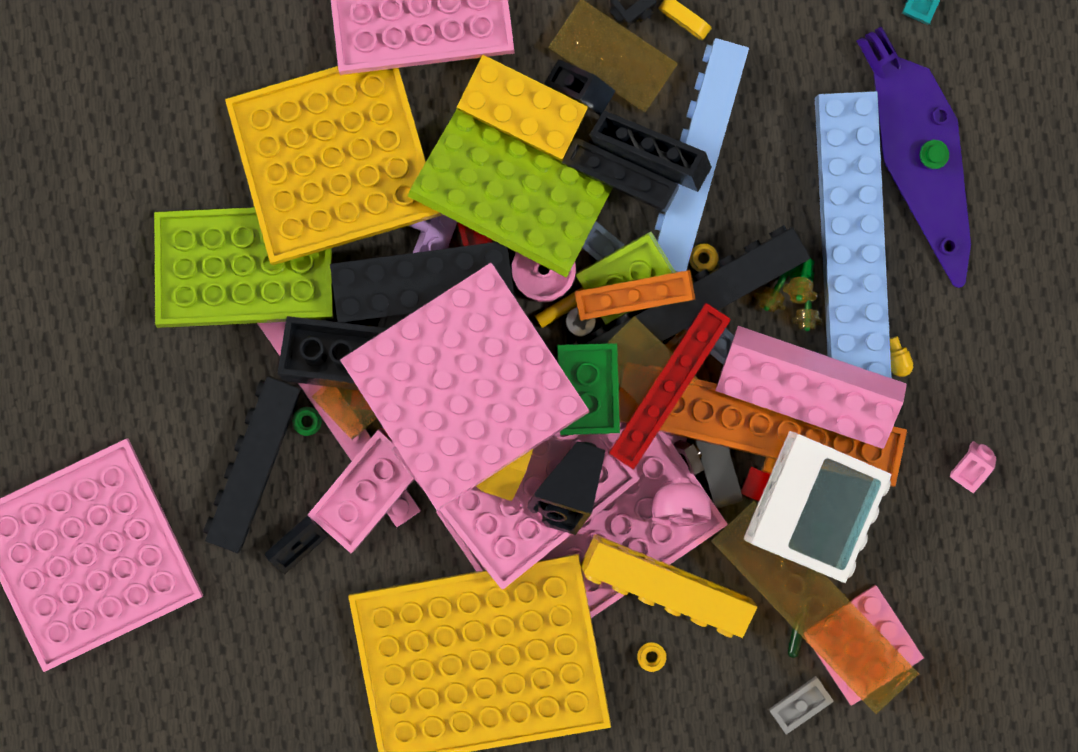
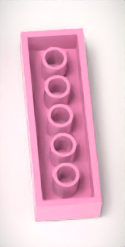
[715,326,907,449]

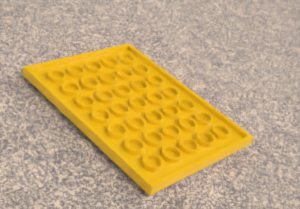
[348,553,611,752]

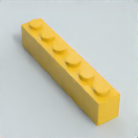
[581,534,757,638]

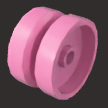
[512,252,576,302]

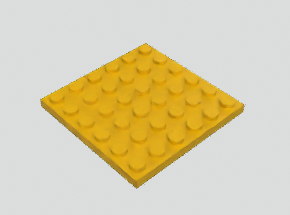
[225,66,442,265]

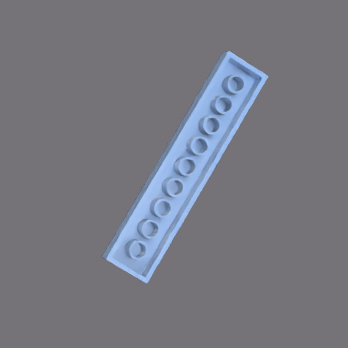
[815,91,892,378]

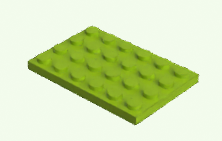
[408,109,612,278]
[154,207,334,328]

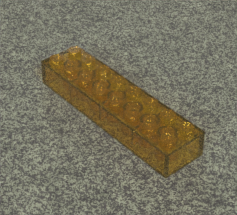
[711,501,919,714]

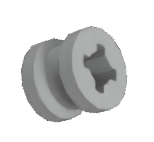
[566,307,595,336]

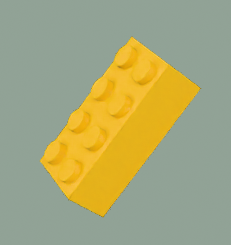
[457,55,588,162]

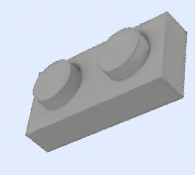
[768,676,834,735]

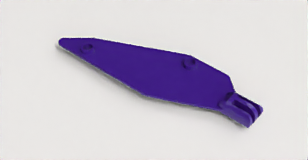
[856,26,971,288]

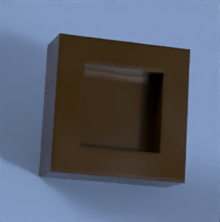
[673,440,705,475]

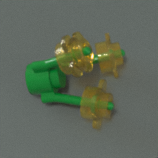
[754,258,822,331]

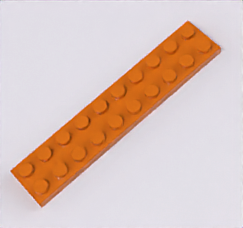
[619,362,907,487]

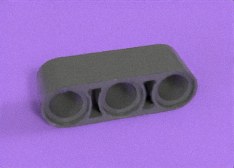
[696,440,743,509]

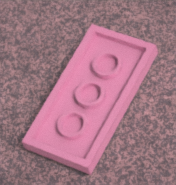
[308,428,415,553]

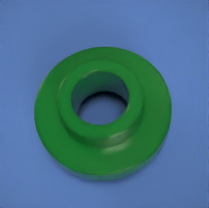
[293,407,322,436]

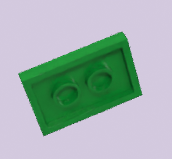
[557,343,620,435]

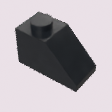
[544,59,616,116]

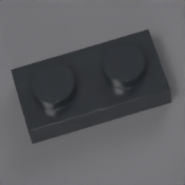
[264,516,328,575]

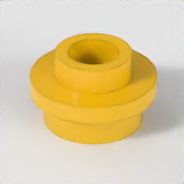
[689,244,719,272]
[637,642,666,672]

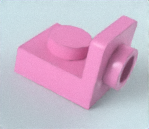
[950,441,996,494]

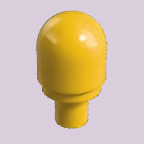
[890,336,913,377]

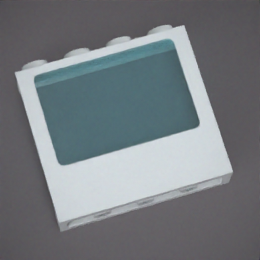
[743,431,892,583]

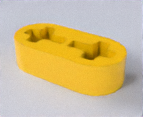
[658,0,712,40]

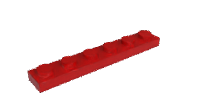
[608,303,731,470]

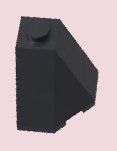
[527,441,606,535]

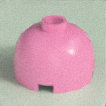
[652,478,711,527]

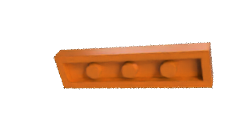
[575,270,696,320]

